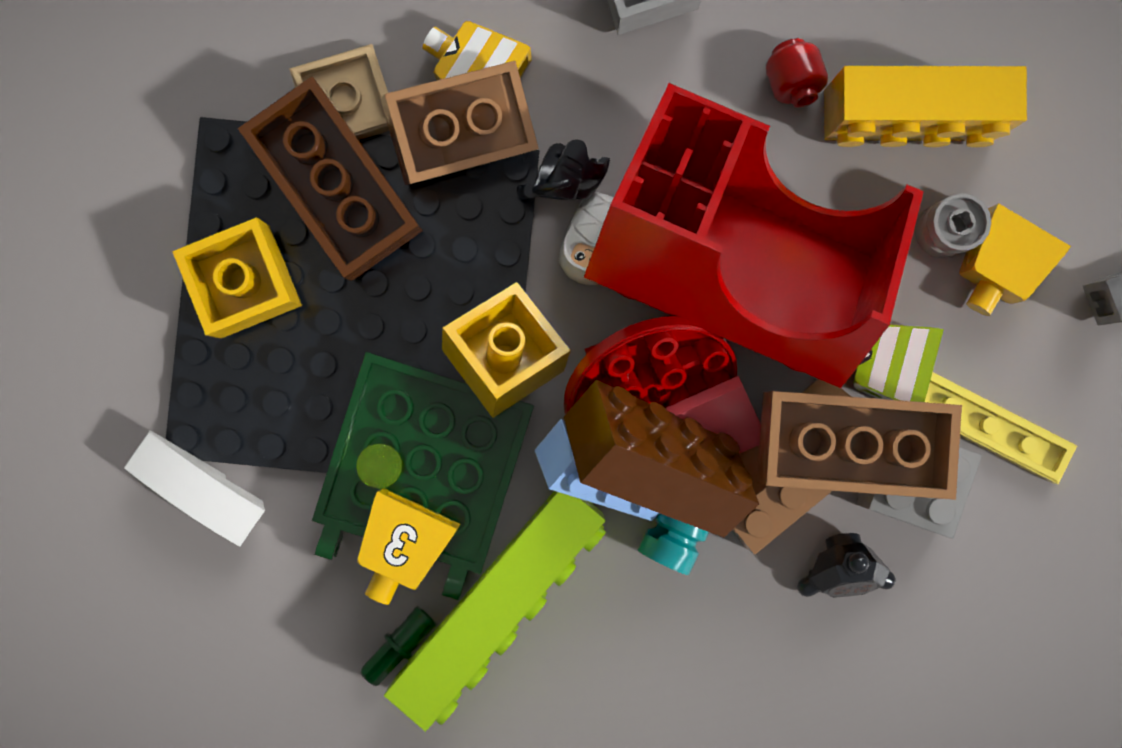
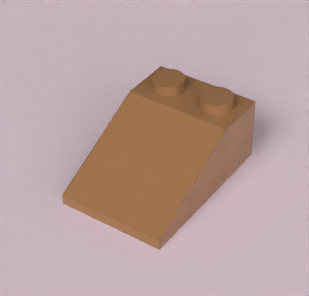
[380,61,539,185]

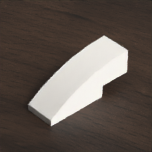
[124,430,265,547]

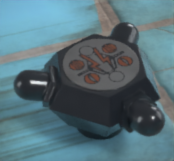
[797,533,896,598]

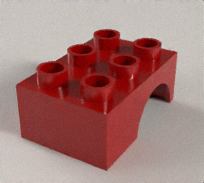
[584,83,924,388]

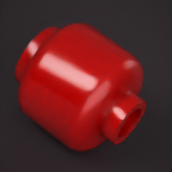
[765,38,828,108]

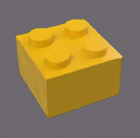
[172,217,302,338]
[442,282,571,418]

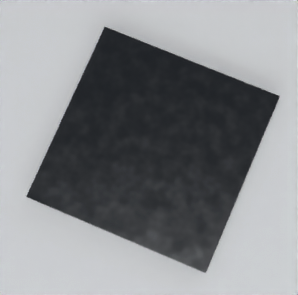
[166,117,540,473]

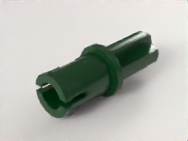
[360,606,437,686]

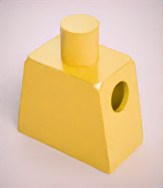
[959,203,1071,316]

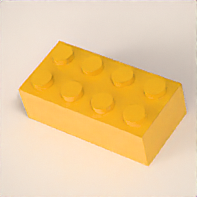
[824,66,1027,147]

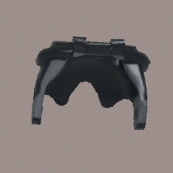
[516,139,610,200]

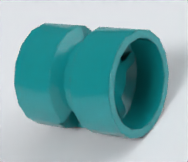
[638,513,709,575]

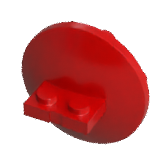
[563,316,738,414]

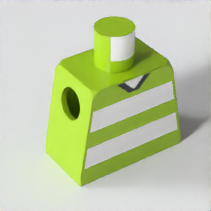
[853,325,944,402]

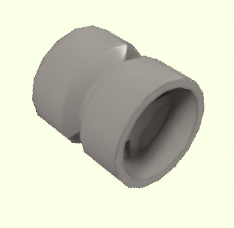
[915,193,992,258]

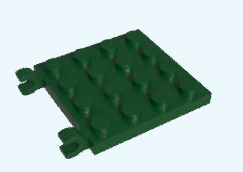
[312,352,534,600]

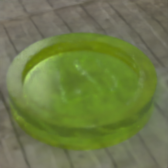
[357,444,402,489]

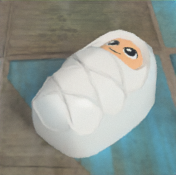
[559,192,614,285]

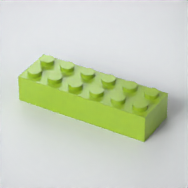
[384,491,606,732]

